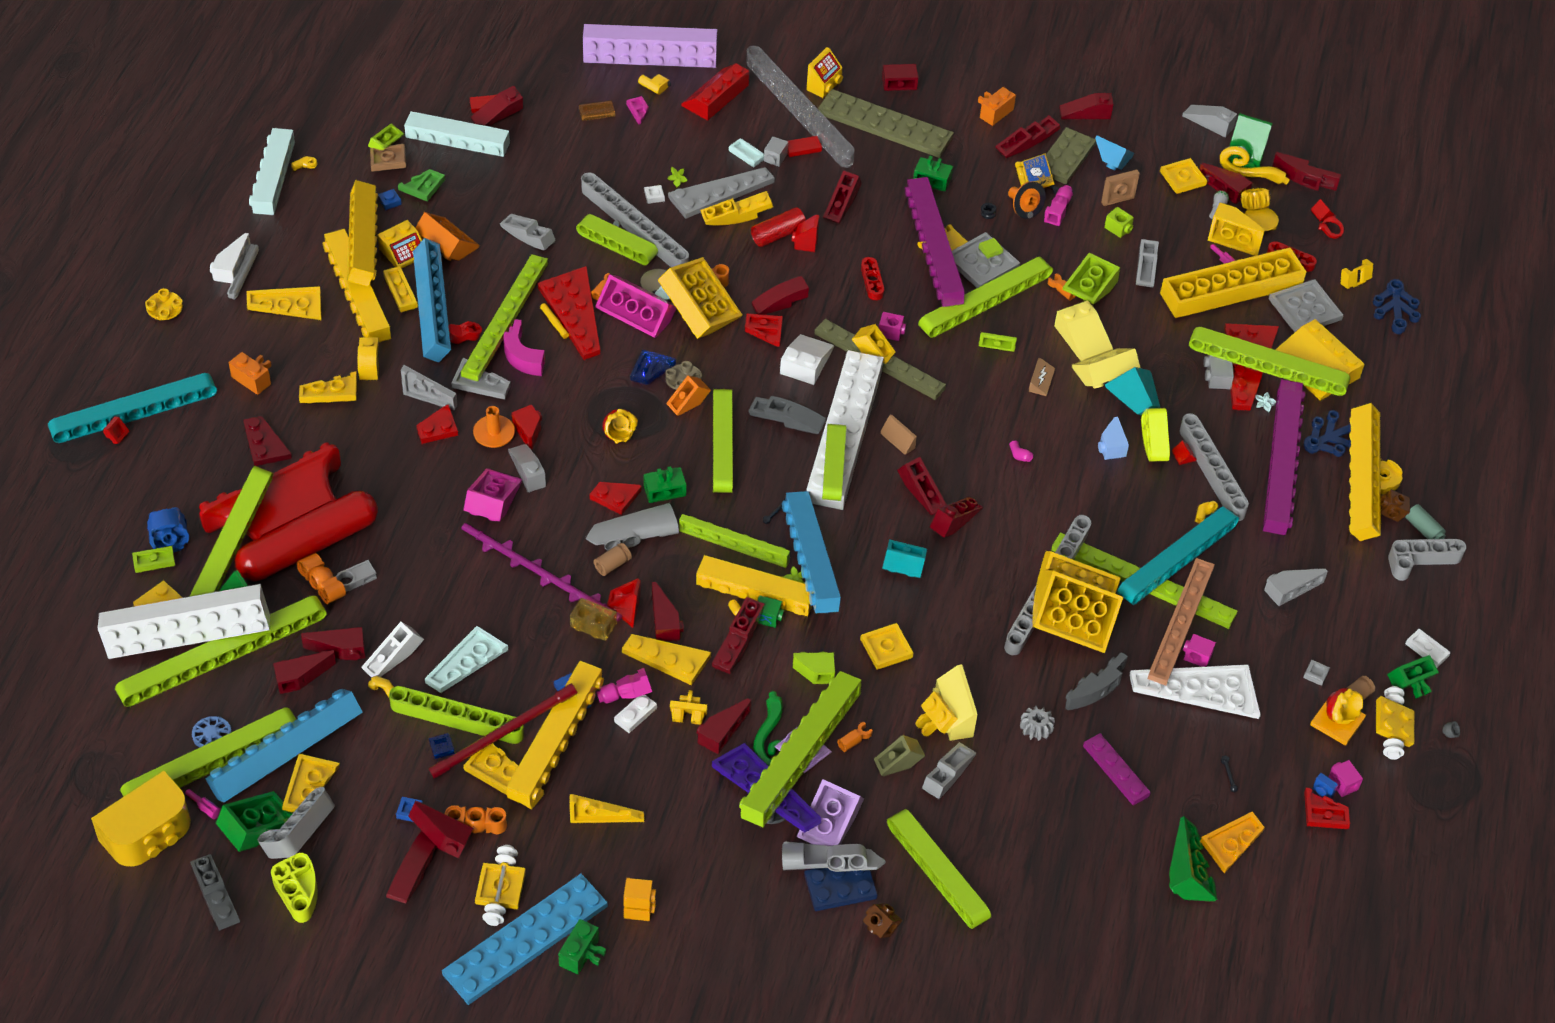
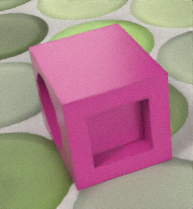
[879,312,906,341]
[1183,634,1216,667]
[1328,760,1363,797]

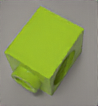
[1104,207,1134,238]

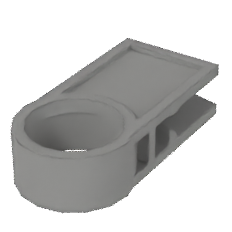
[336,560,377,592]

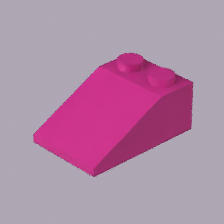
[464,468,522,522]

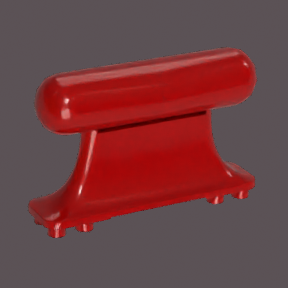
[199,442,378,582]

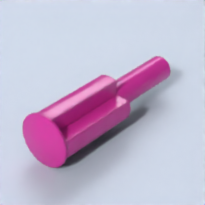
[1210,244,1236,264]
[185,789,221,819]

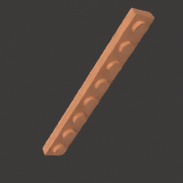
[1147,558,1215,686]

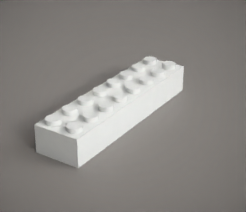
[98,584,270,659]

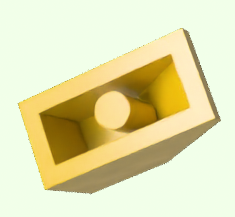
[852,324,895,364]

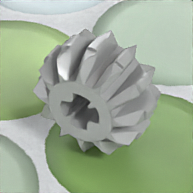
[1020,706,1055,741]

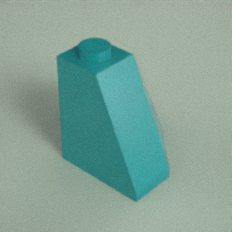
[1105,367,1160,415]

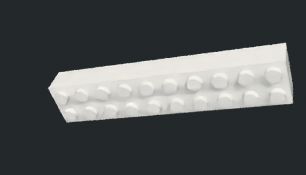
[807,350,884,510]

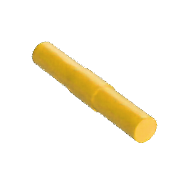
[540,303,569,339]

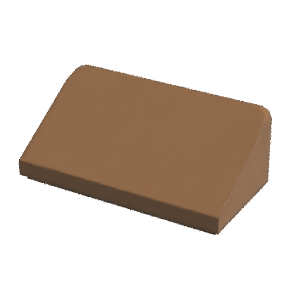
[881,415,917,455]

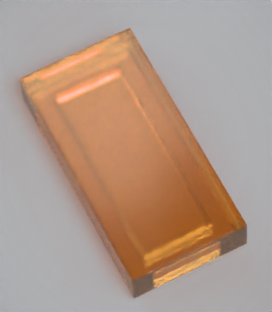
[579,101,615,121]

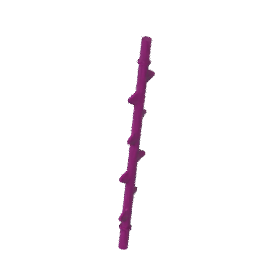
[462,523,622,622]

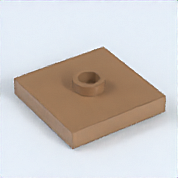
[370,144,406,171]
[1101,170,1140,206]

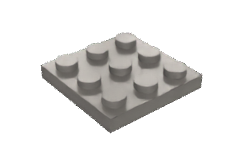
[952,232,1020,288]
[1269,279,1343,332]

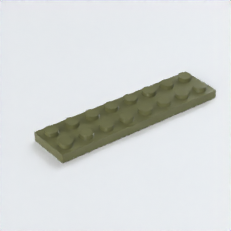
[817,89,954,158]

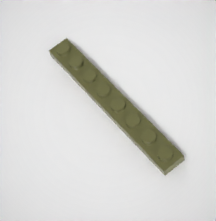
[815,319,946,400]

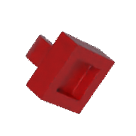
[103,417,129,444]

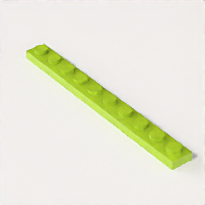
[461,254,548,381]
[1051,533,1237,629]

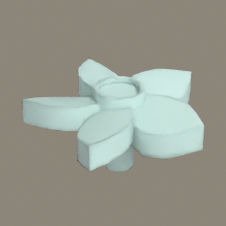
[1255,392,1276,412]

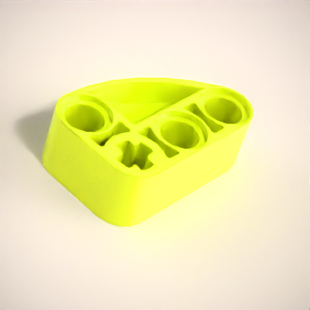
[1141,408,1170,461]
[271,853,318,923]

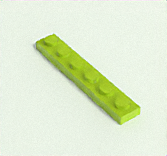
[679,514,790,568]

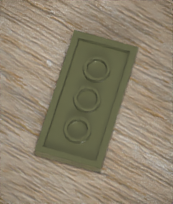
[1046,127,1096,185]

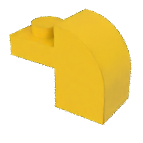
[358,337,379,380]

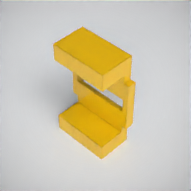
[1341,259,1373,289]

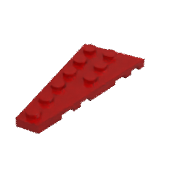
[538,266,600,360]
[1224,323,1279,410]

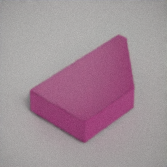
[626,96,649,124]

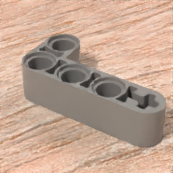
[1388,539,1466,581]
[258,787,335,859]

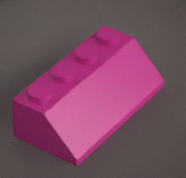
[595,274,676,338]

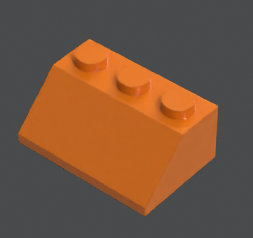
[415,212,480,261]

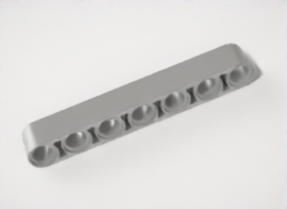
[1180,413,1249,521]

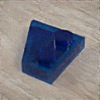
[630,350,676,385]

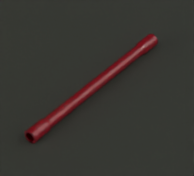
[428,683,578,779]

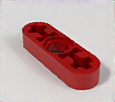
[1267,241,1317,272]
[861,257,884,300]

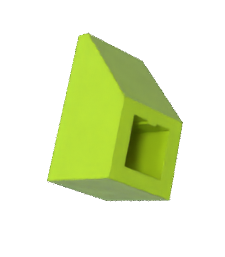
[793,652,835,684]

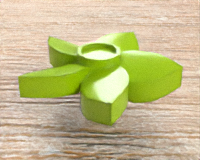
[667,167,687,188]
[783,566,804,583]

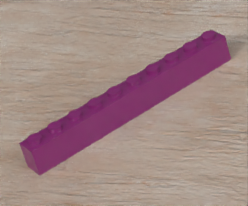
[905,177,964,307]
[1263,379,1305,535]

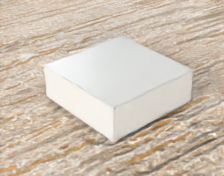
[644,185,665,204]

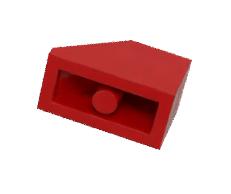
[792,215,820,252]
[511,405,542,449]

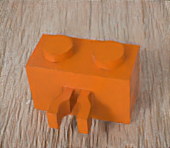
[978,87,1016,126]
[229,352,271,395]

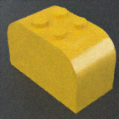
[91,771,191,866]

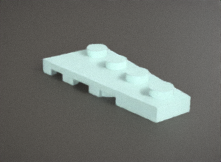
[425,626,508,693]

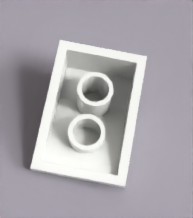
[780,334,834,385]

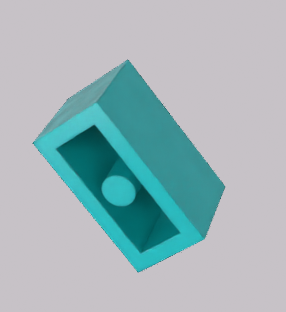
[882,539,927,578]

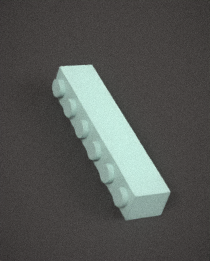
[404,111,510,157]
[249,128,295,215]

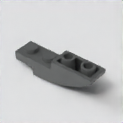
[749,396,826,434]
[1065,652,1128,710]
[190,854,240,930]

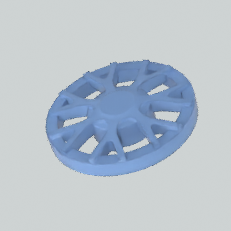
[192,716,231,748]

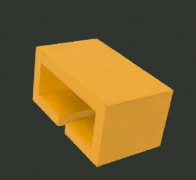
[624,878,656,921]

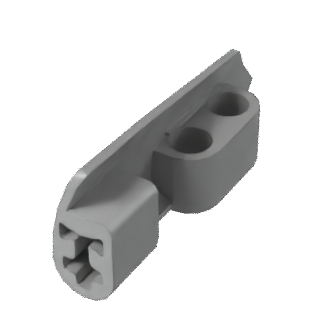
[586,503,679,551]
[782,841,886,872]

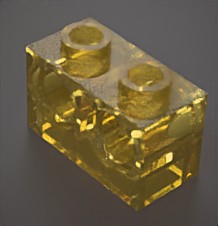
[570,598,617,641]

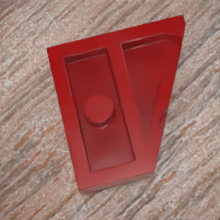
[745,314,782,347]
[416,404,458,444]
[589,482,642,515]
[1304,788,1350,829]

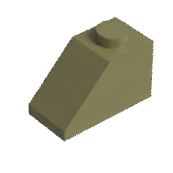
[874,735,925,776]

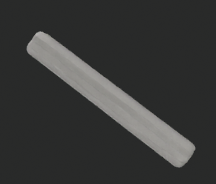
[227,244,259,299]

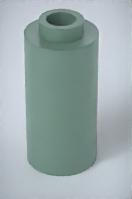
[1405,504,1446,539]

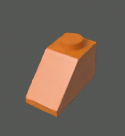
[666,375,711,416]

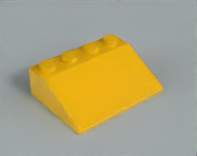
[658,257,742,339]
[1276,319,1365,401]

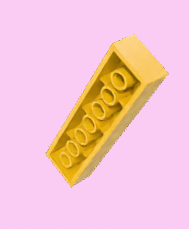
[1160,248,1306,318]

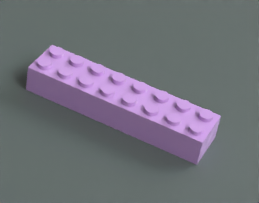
[583,24,717,68]

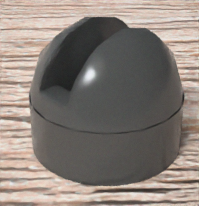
[1442,721,1460,738]

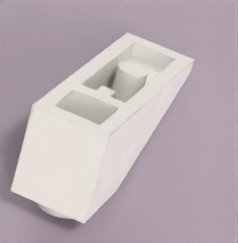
[210,233,250,283]
[361,622,424,677]

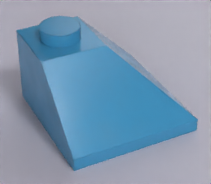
[1095,136,1134,170]

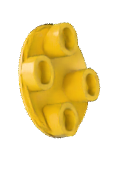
[1245,207,1279,231]
[145,288,183,320]

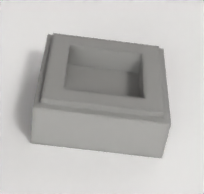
[1303,660,1330,686]

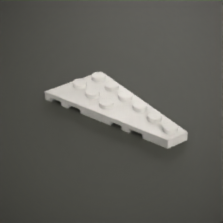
[1130,665,1260,719]

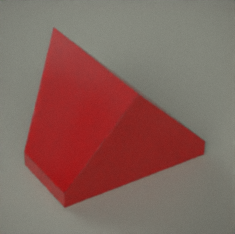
[607,578,641,628]

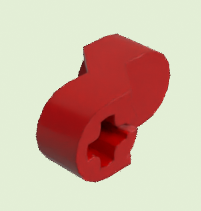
[448,321,482,344]

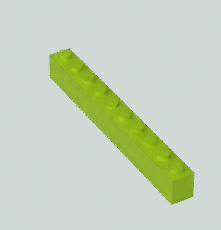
[739,671,861,827]

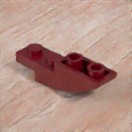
[1272,152,1341,191]
[712,597,765,674]

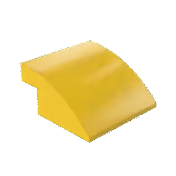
[1032,551,1123,653]

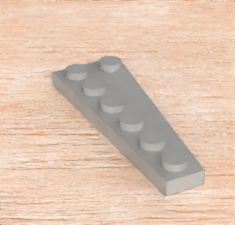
[668,167,774,219]

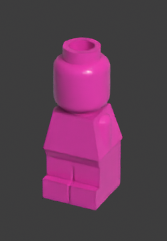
[1044,185,1073,226]
[596,668,652,704]

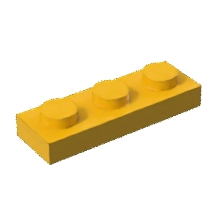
[383,266,418,312]

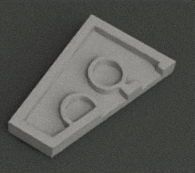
[451,358,511,399]
[401,365,457,410]

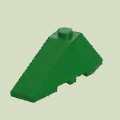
[1169,816,1217,901]

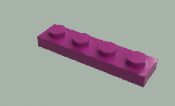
[1083,733,1150,806]

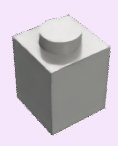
[764,137,788,167]

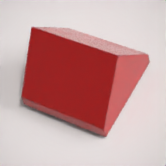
[1311,199,1335,221]
[1172,440,1197,465]

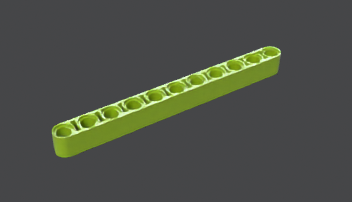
[115,596,327,707]

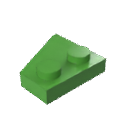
[398,169,445,201]

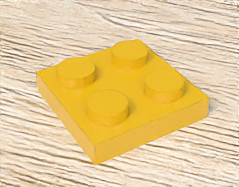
[1160,158,1207,194]
[860,623,914,670]

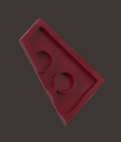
[243,416,292,466]

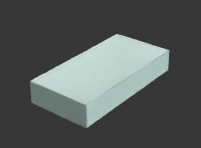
[729,138,764,167]

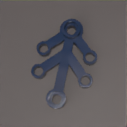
[1372,279,1421,334]
[1303,410,1351,457]

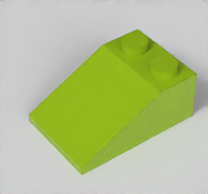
[1062,253,1120,305]

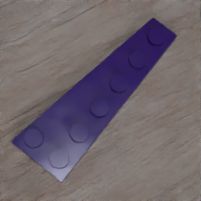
[712,743,822,833]

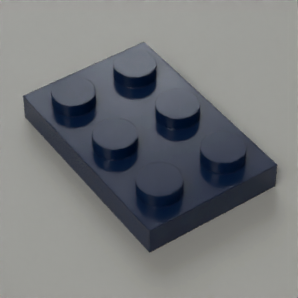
[804,868,877,911]

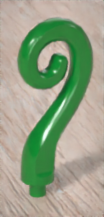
[753,691,783,766]

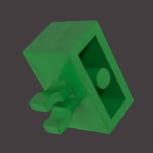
[913,156,953,192]
[644,466,686,503]
[1387,655,1439,699]
[558,919,606,975]

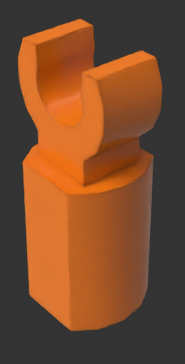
[591,273,609,301]
[1048,273,1076,301]
[837,722,873,752]

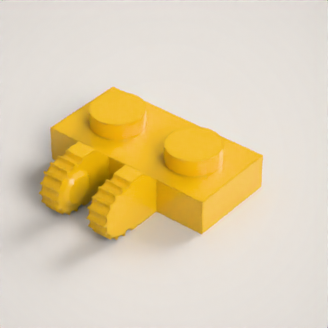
[916,691,958,737]

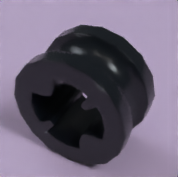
[981,203,996,219]

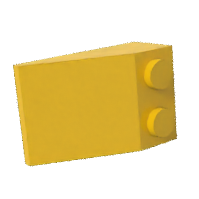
[1208,203,1265,256]

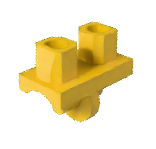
[670,690,708,725]

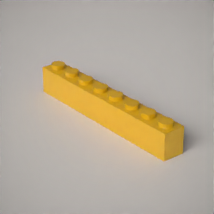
[347,180,378,287]
[323,229,391,342]
[1349,403,1381,541]
[507,661,604,807]

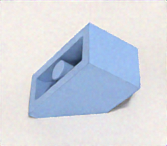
[1098,417,1129,460]

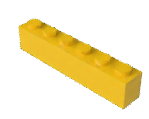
[696,555,812,616]

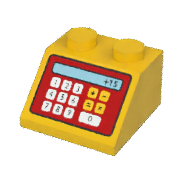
[807,47,843,98]
[377,220,422,269]

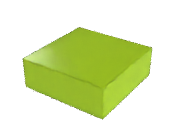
[978,238,1003,259]

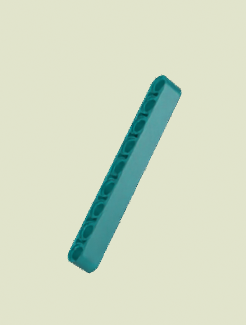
[48,373,217,443]
[1117,506,1239,605]

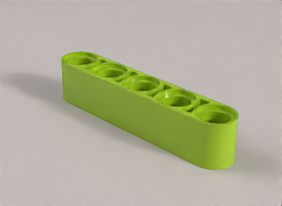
[576,214,658,265]
[822,424,846,501]

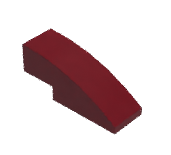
[752,276,809,315]

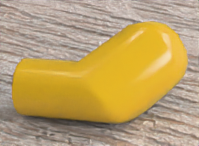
[291,156,317,171]
[1195,501,1218,524]
[368,676,394,697]

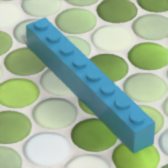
[413,238,451,363]
[782,491,841,613]
[205,689,362,802]

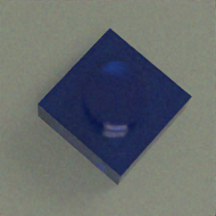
[429,733,455,759]

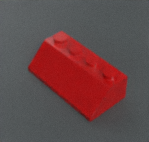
[681,63,749,121]

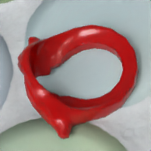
[1318,215,1344,239]

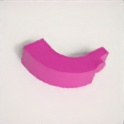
[504,319,545,376]

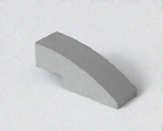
[500,214,556,251]
[1136,239,1159,287]
[922,742,976,799]

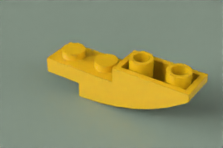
[700,191,773,225]

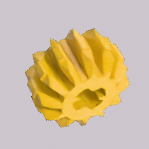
[1241,188,1270,210]

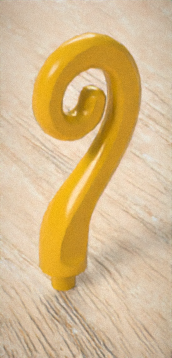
[1220,146,1290,185]

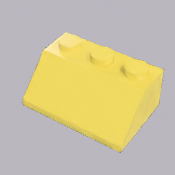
[1072,348,1140,388]
[933,664,977,741]

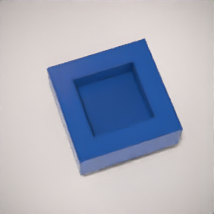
[378,189,401,210]
[1312,773,1338,798]
[396,797,423,822]

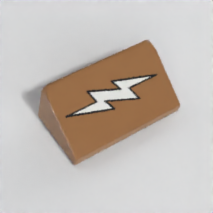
[1029,358,1055,396]

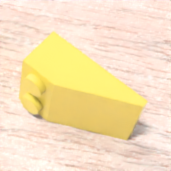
[1054,300,1113,361]

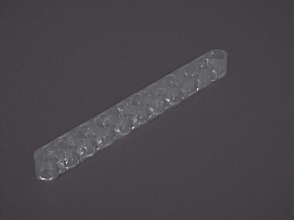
[746,46,855,168]

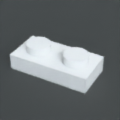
[1405,629,1451,668]
[614,695,657,733]

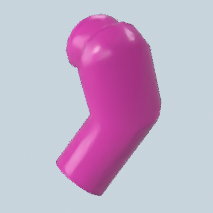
[1009,441,1033,462]

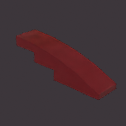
[995,115,1061,158]
[386,830,437,904]

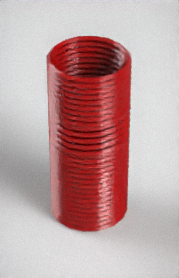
[751,207,806,247]

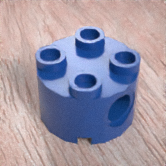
[147,507,189,553]

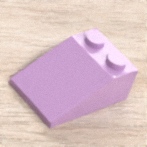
[797,780,864,846]

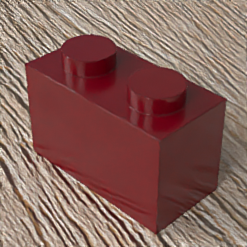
[882,64,918,91]

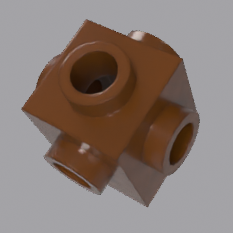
[1380,489,1410,522]
[863,903,902,938]

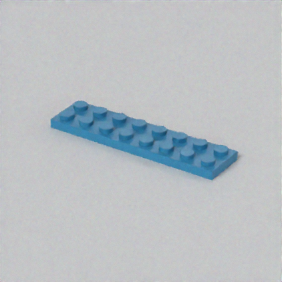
[442,874,608,1005]

